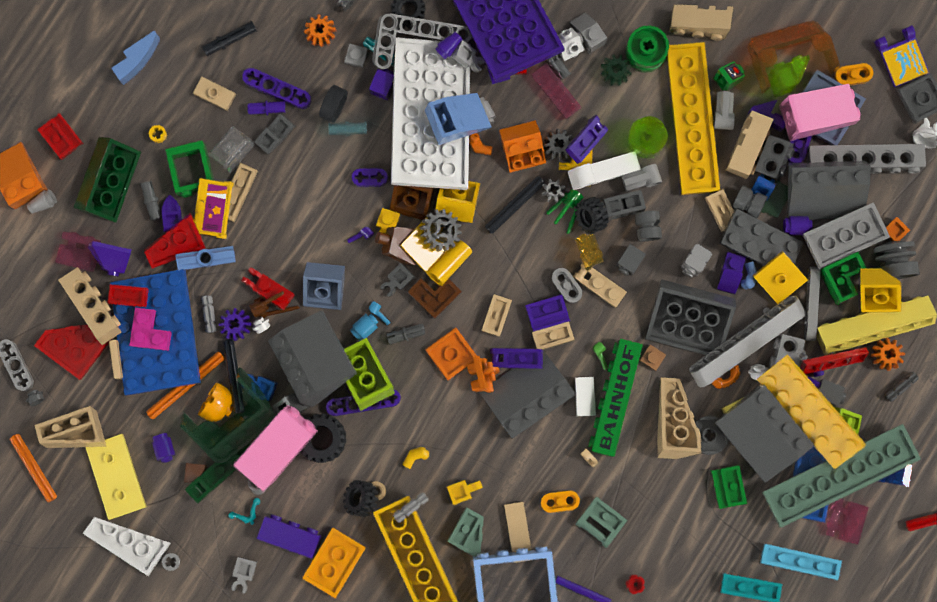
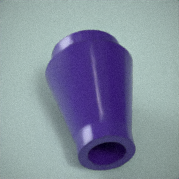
[435,31,463,60]

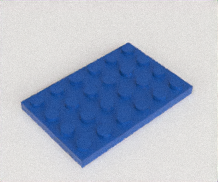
[110,269,201,396]

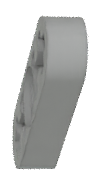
[0,339,34,391]

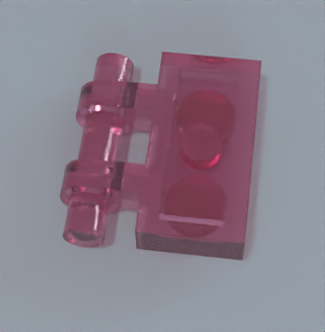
[55,231,101,272]
[826,499,869,545]

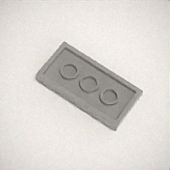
[803,202,890,269]

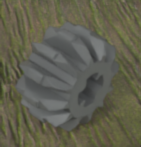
[543,129,573,161]

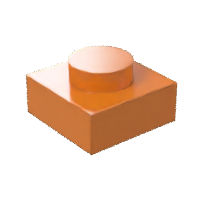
[886,217,910,242]

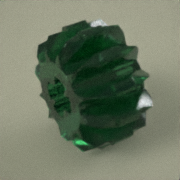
[600,54,632,86]

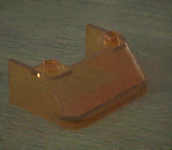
[748,21,840,94]

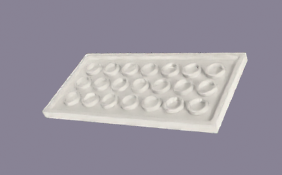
[391,38,470,190]

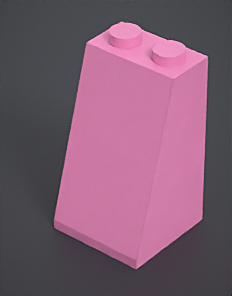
[779,84,860,141]
[234,405,317,492]

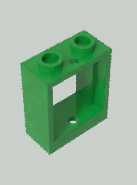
[165,140,214,198]

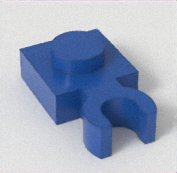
[241,374,278,401]

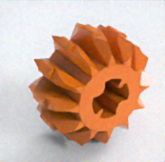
[304,14,336,47]
[871,338,905,371]

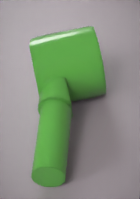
[593,342,608,370]

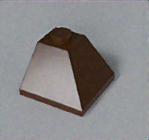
[390,185,435,220]

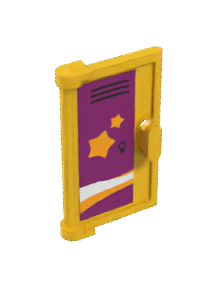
[194,178,234,239]

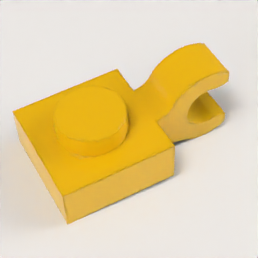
[376,208,400,233]
[447,480,483,505]

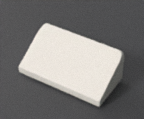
[574,377,596,417]

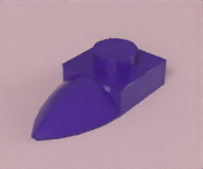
[162,195,182,232]

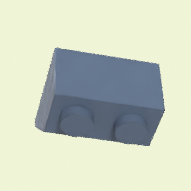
[303,262,345,310]

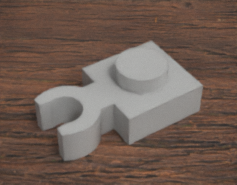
[452,40,485,73]
[232,557,257,593]

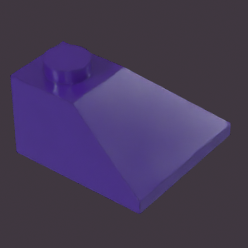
[88,241,131,277]

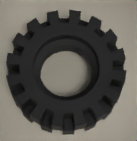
[391,0,425,28]
[575,197,609,234]
[343,480,378,517]

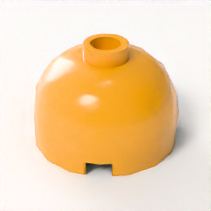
[198,382,233,422]

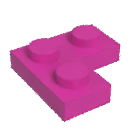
[130,308,172,351]

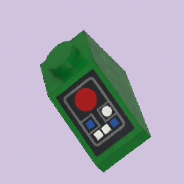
[713,61,745,91]

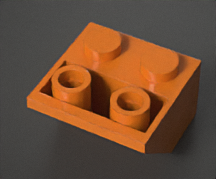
[499,120,546,173]

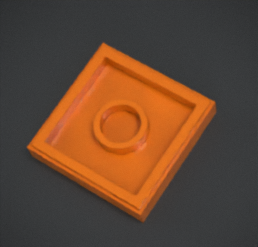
[425,327,477,381]

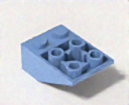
[425,93,491,145]

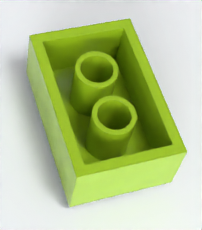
[344,338,395,411]

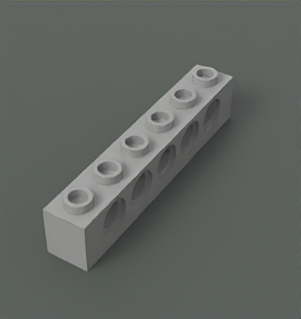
[806,144,926,174]

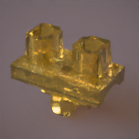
[575,234,604,271]

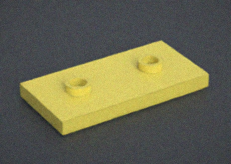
[86,434,147,520]

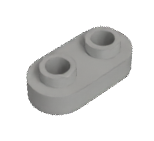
[552,268,582,303]

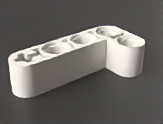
[568,152,641,190]

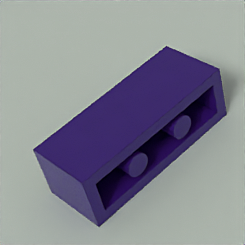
[257,514,322,559]

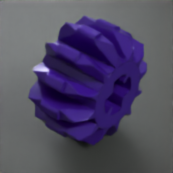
[218,308,252,341]

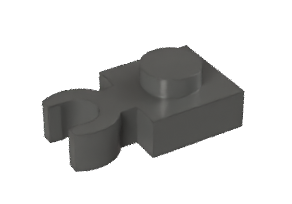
[380,263,415,297]

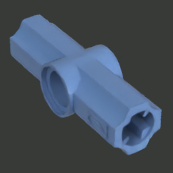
[176,246,236,270]

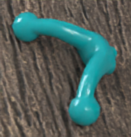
[228,498,261,525]

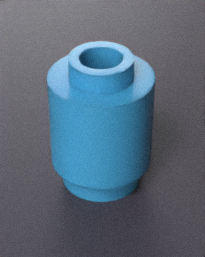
[350,313,378,341]

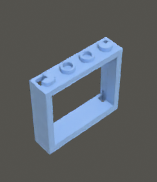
[473,546,557,602]

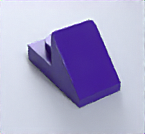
[748,100,785,132]
[717,252,746,294]

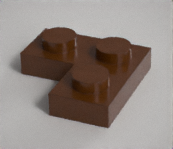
[408,278,462,319]

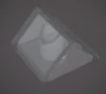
[208,126,255,173]

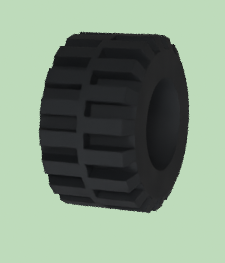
[301,414,347,463]

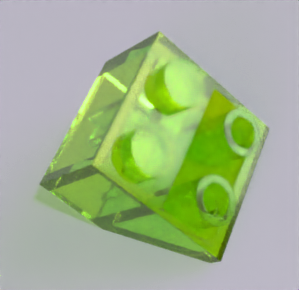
[767,55,810,98]

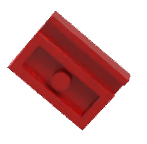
[37,113,84,160]

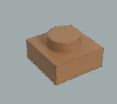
[640,345,666,371]

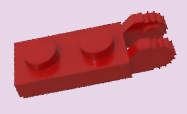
[241,267,295,311]

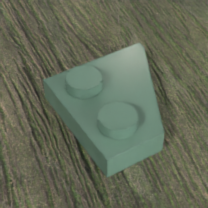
[447,507,484,557]

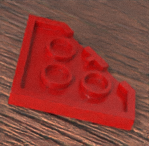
[34,322,113,380]

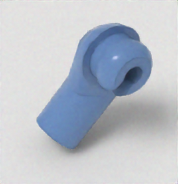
[741,261,757,289]

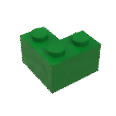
[820,252,867,305]

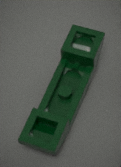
[184,436,251,504]

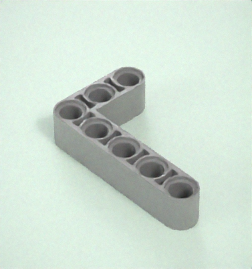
[372,14,471,69]

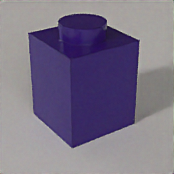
[369,69,394,100]

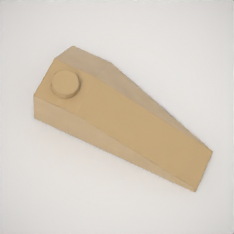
[657,378,701,459]

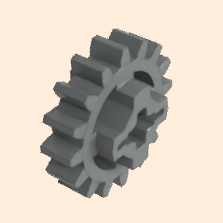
[420,209,462,252]

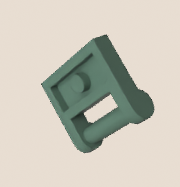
[575,496,628,548]

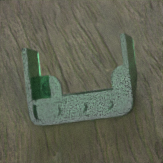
[180,367,275,463]

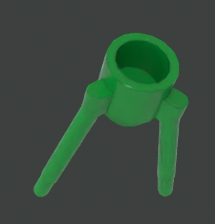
[546,189,584,234]

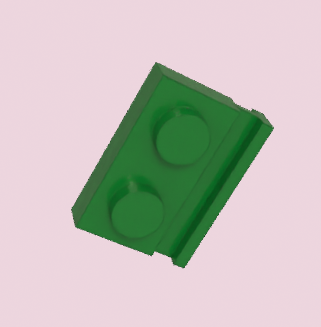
[711,465,747,509]

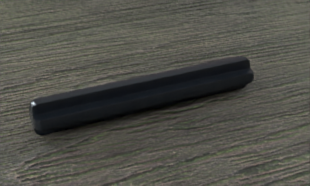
[485,176,545,234]
[223,340,245,414]

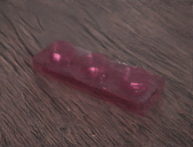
[531,63,582,120]

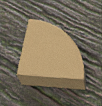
[580,449,599,467]

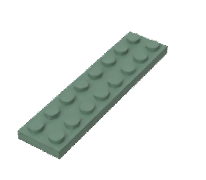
[762,424,921,528]

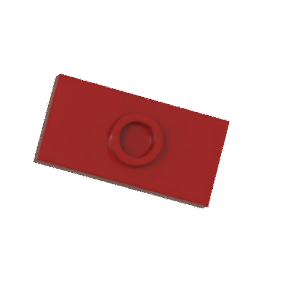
[107,284,149,307]

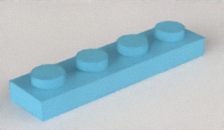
[760,544,842,580]

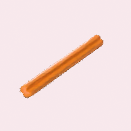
[146,352,225,419]

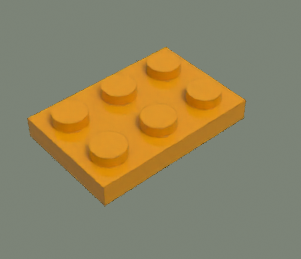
[302,527,366,599]

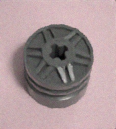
[874,241,920,280]

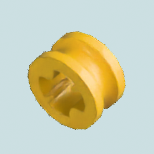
[149,125,167,143]

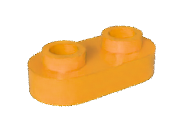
[834,63,873,86]
[541,491,580,513]

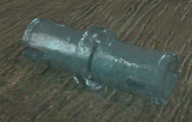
[328,121,367,136]

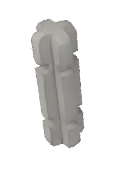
[201,295,217,333]
[393,492,429,522]

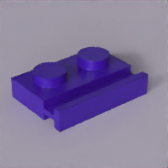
[525,295,570,332]

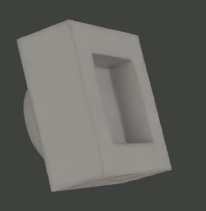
[345,44,368,68]

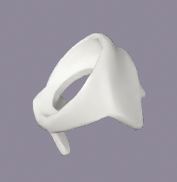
[913,118,937,148]

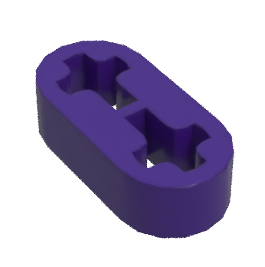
[352,168,388,187]

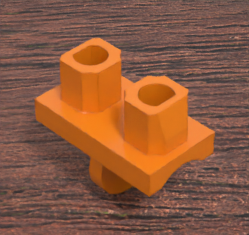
[467,355,500,393]

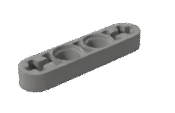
[804,266,820,341]

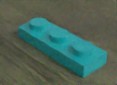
[720,573,782,602]

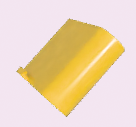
[400,217,472,286]

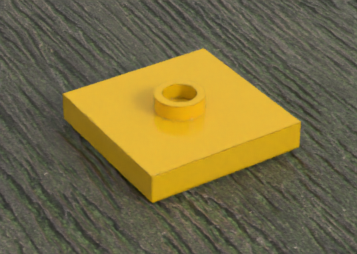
[753,251,808,304]

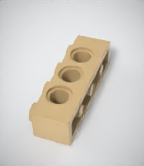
[59,267,121,345]

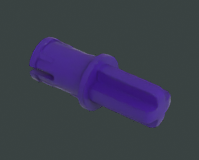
[247,100,285,115]

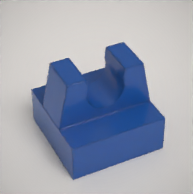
[751,174,776,200]

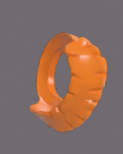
[712,365,740,389]

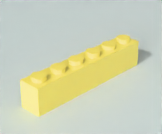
[816,296,937,356]

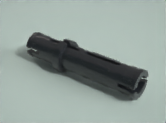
[201,20,257,57]

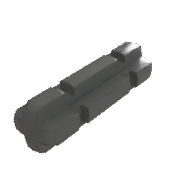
[884,371,919,402]

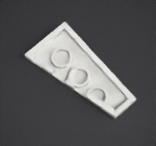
[83,517,171,576]

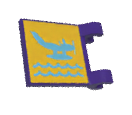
[874,25,930,88]

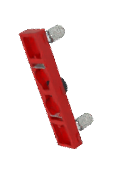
[797,347,869,374]

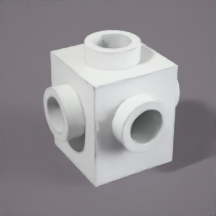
[558,28,584,61]

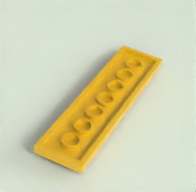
[667,42,720,195]

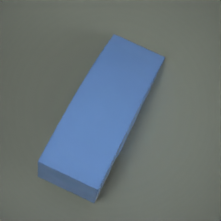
[111,31,160,85]

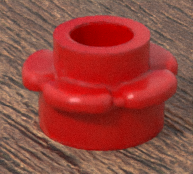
[626,575,645,594]

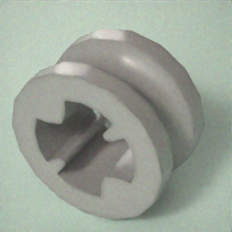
[162,553,180,571]

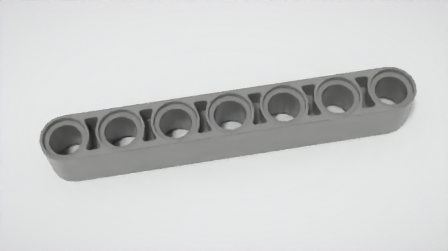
[689,296,806,387]

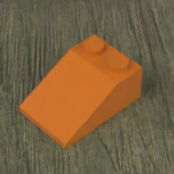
[0,142,47,209]

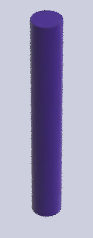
[555,576,612,602]

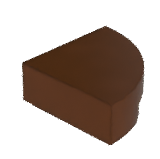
[184,463,206,482]

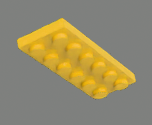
[757,354,866,469]

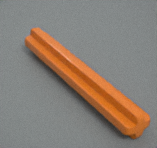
[10,434,57,502]

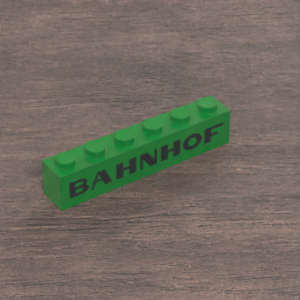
[588,338,643,457]

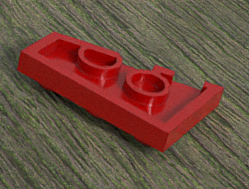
[144,213,205,269]

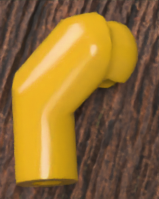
[402,447,429,469]

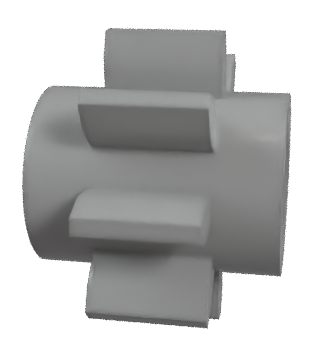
[542,179,565,203]

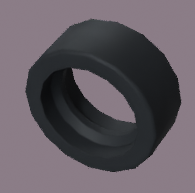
[319,85,348,123]

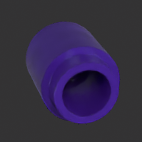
[783,216,812,235]
[152,433,176,463]

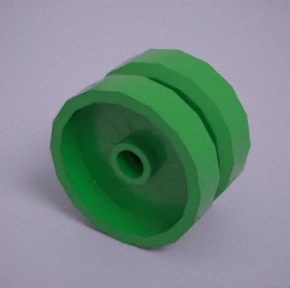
[625,25,669,73]

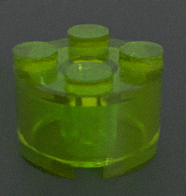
[627,116,668,158]

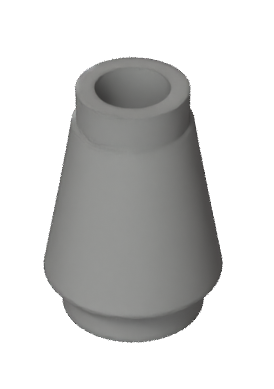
[27,190,57,214]

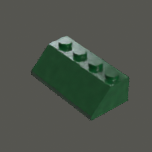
[73,137,141,223]

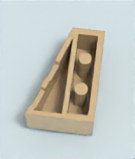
[669,5,733,41]
[725,111,773,179]
[35,406,107,448]

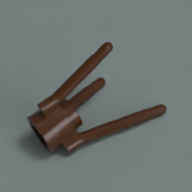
[249,291,300,318]

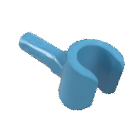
[369,301,390,325]

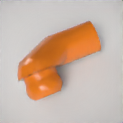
[469,133,493,156]

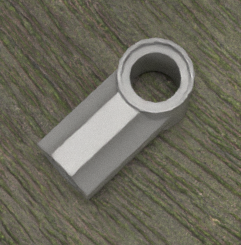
[713,91,735,130]
[622,164,662,192]

